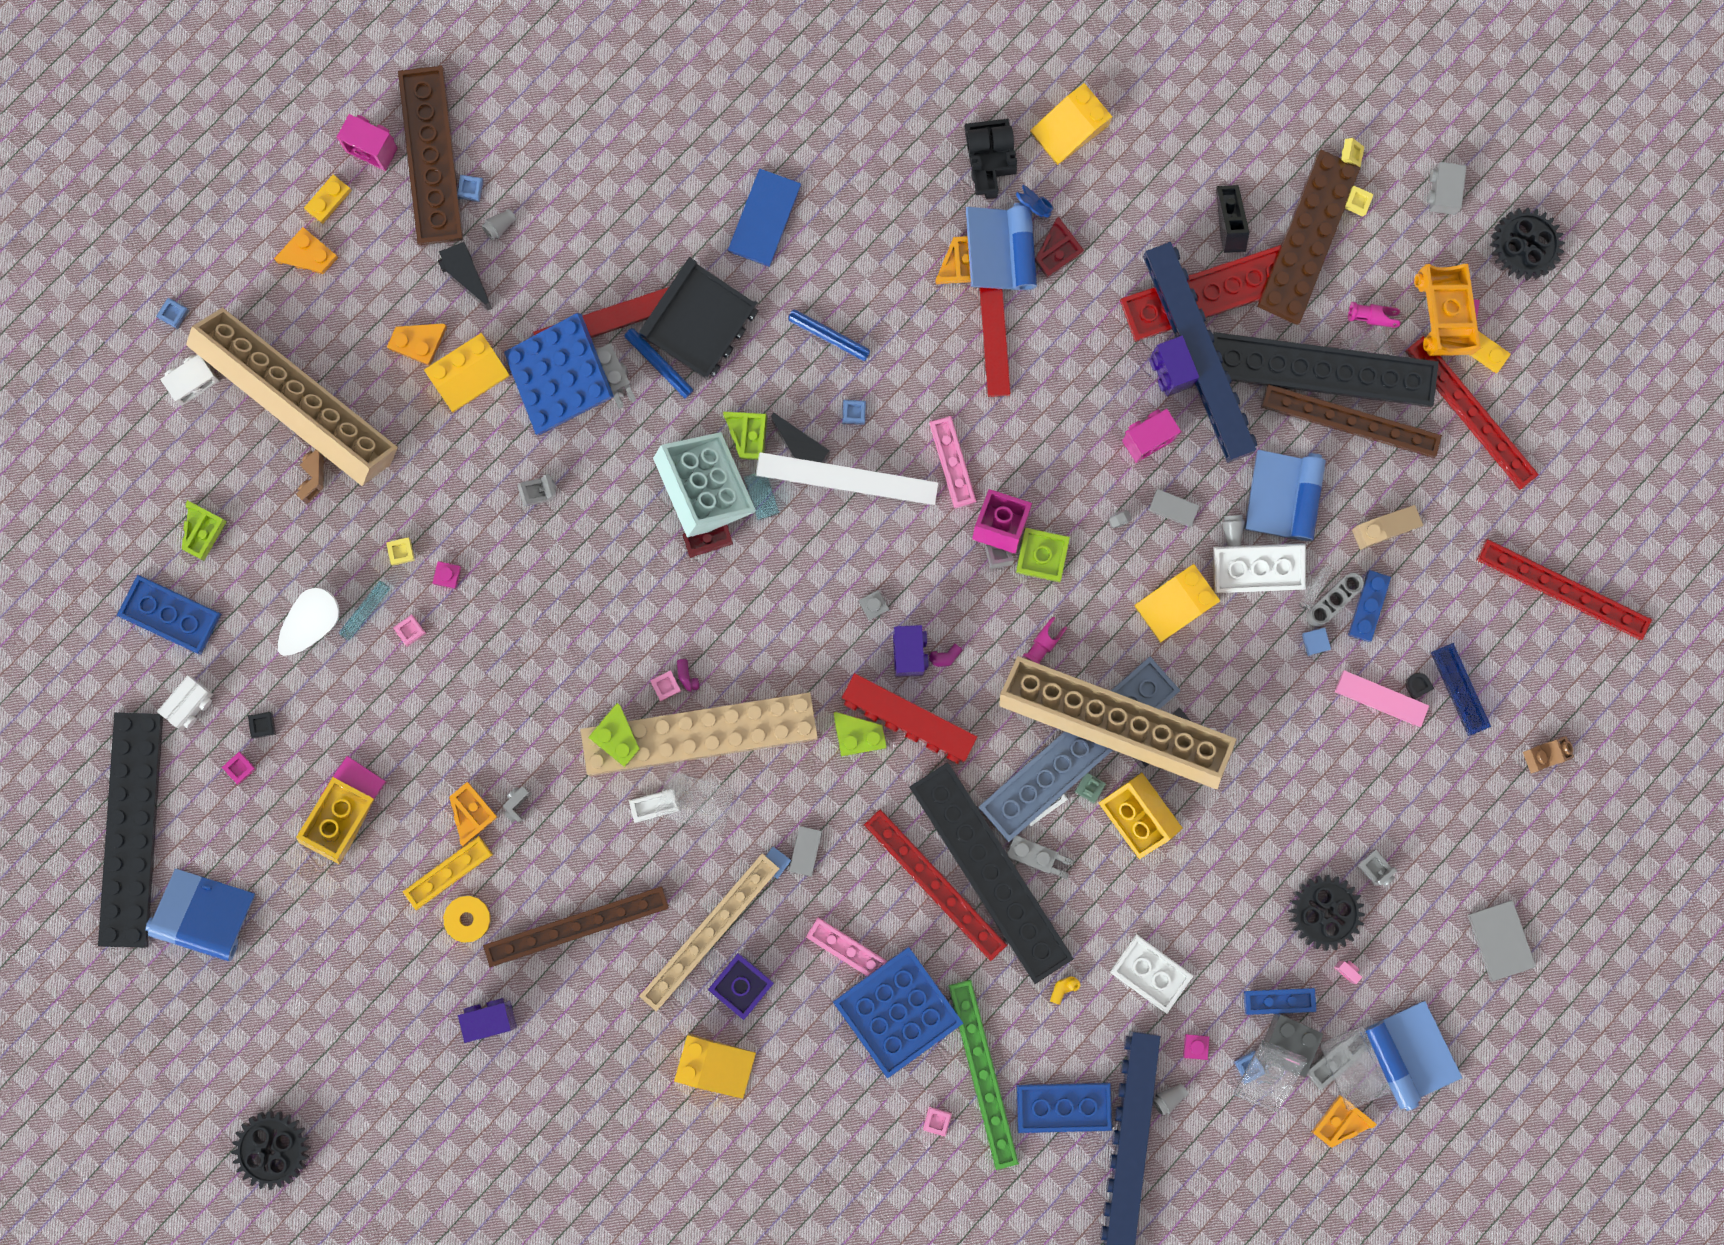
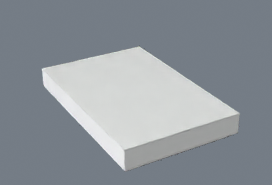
[1109,934,1193,1014]

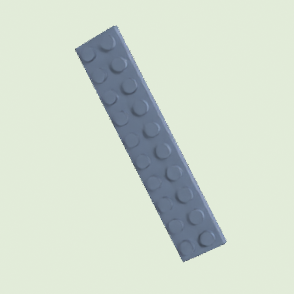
[978,656,1181,842]

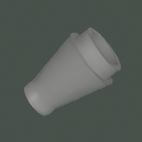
[482,209,516,240]
[1222,515,1245,546]
[1153,1084,1188,1116]

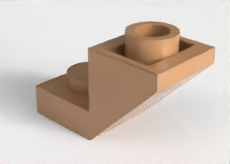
[296,449,324,504]
[1523,736,1574,773]

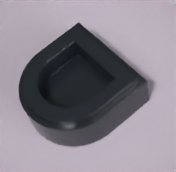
[1406,673,1434,699]

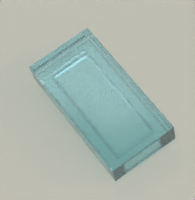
[744,473,779,521]

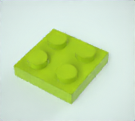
[1015,528,1070,583]

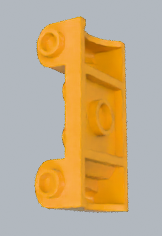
[1414,264,1481,356]

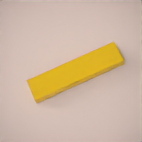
[402,836,493,910]

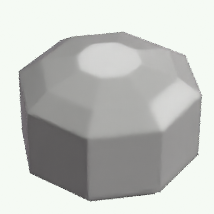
[1108,510,1132,529]

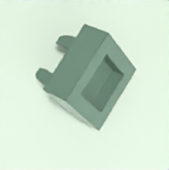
[1074,773,1106,804]

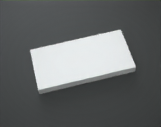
[1213,543,1306,593]

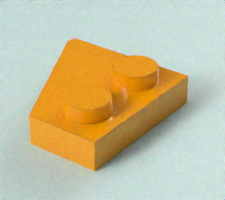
[274,227,338,274]
[935,236,971,284]
[387,323,447,366]
[449,782,498,846]
[1311,1095,1377,1148]

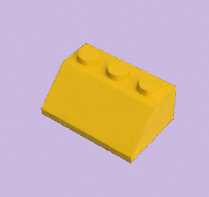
[424,333,510,413]
[1099,772,1183,859]

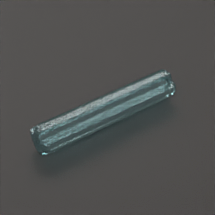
[339,581,390,640]

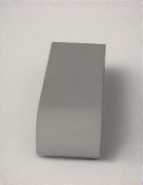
[1306,573,1364,627]

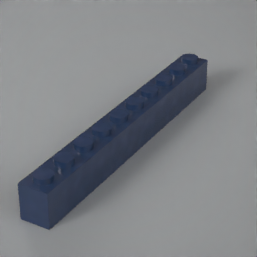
[1143,242,1257,464]
[1100,1031,1161,1245]

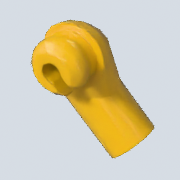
[1050,976,1081,1005]

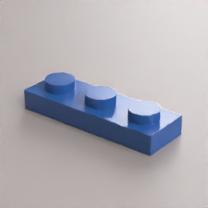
[1348,570,1391,642]
[1244,988,1316,1015]

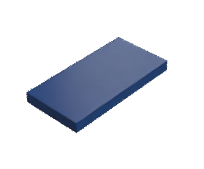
[728,168,801,267]
[116,574,222,655]
[1016,1082,1112,1133]

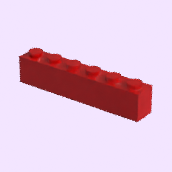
[841,673,977,764]

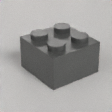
[1258,1014,1324,1077]

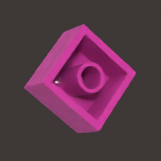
[336,114,398,171]
[1122,409,1181,463]
[972,489,1032,554]

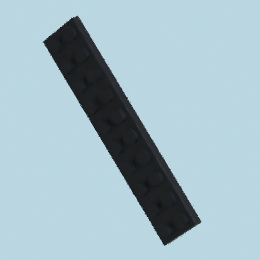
[1213,332,1439,407]
[98,712,163,948]
[909,762,1074,984]

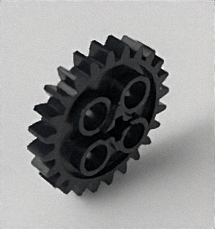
[1490,207,1565,281]
[1288,875,1365,951]
[231,1110,311,1190]

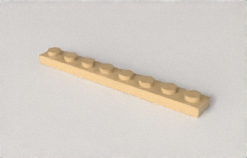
[639,853,780,1012]

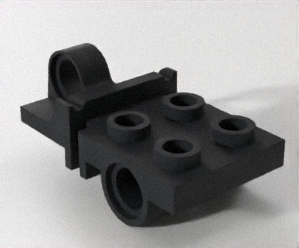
[964,118,1017,199]

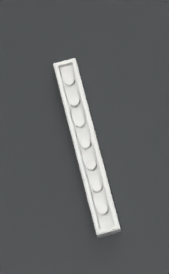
[756,452,938,505]

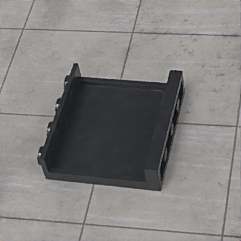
[639,257,759,380]

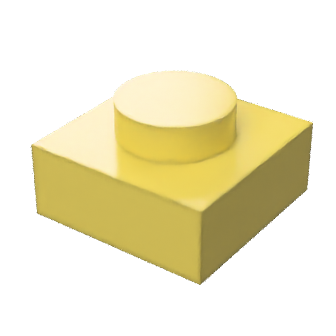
[1341,138,1364,167]
[1345,186,1374,217]
[386,537,415,566]

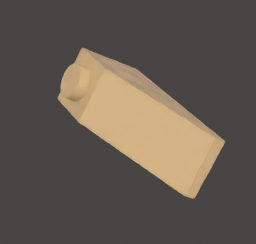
[1352,505,1424,550]

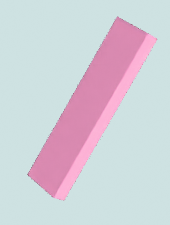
[929,416,976,509]
[1335,670,1429,727]
[806,917,887,976]

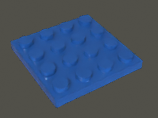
[504,313,614,435]
[833,946,963,1079]

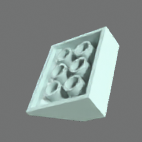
[653,432,756,537]

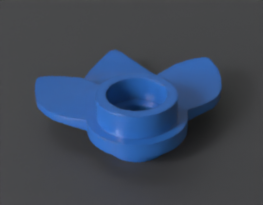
[1016,184,1054,218]

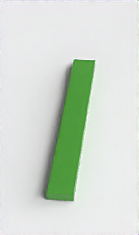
[948,979,1019,1170]

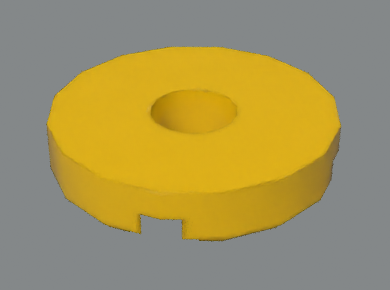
[443,896,491,943]

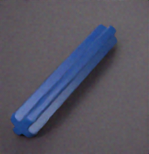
[788,309,870,361]
[624,328,693,398]

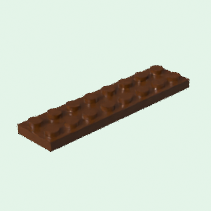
[398,66,464,246]
[1257,149,1360,325]

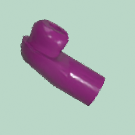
[929,643,963,667]
[677,659,700,692]

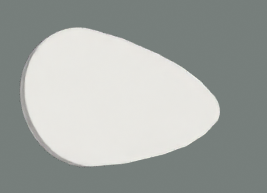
[278,588,339,656]

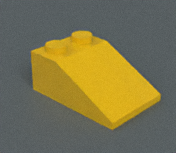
[1030,83,1113,165]
[1134,564,1220,643]
[296,777,374,865]
[674,1034,756,1099]

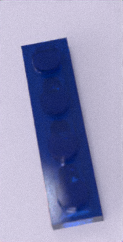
[1430,643,1491,736]

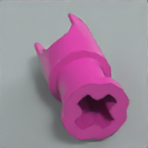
[1348,302,1401,328]
[1022,617,1067,664]

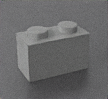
[1427,162,1466,215]

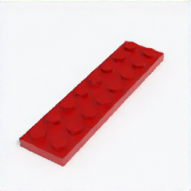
[1120,245,1281,342]

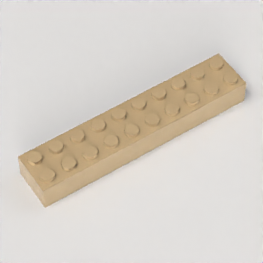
[186,307,398,486]
[999,656,1237,790]
[580,692,818,776]

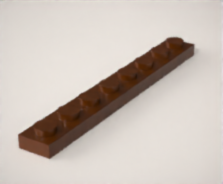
[1261,384,1442,458]
[483,886,669,968]

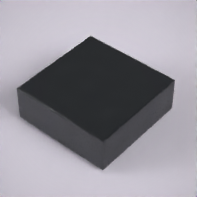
[248,712,276,739]

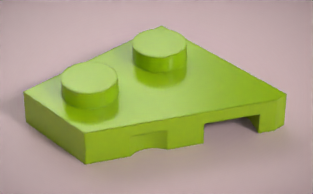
[723,412,768,460]
[182,500,227,561]
[588,703,640,767]
[833,712,887,757]

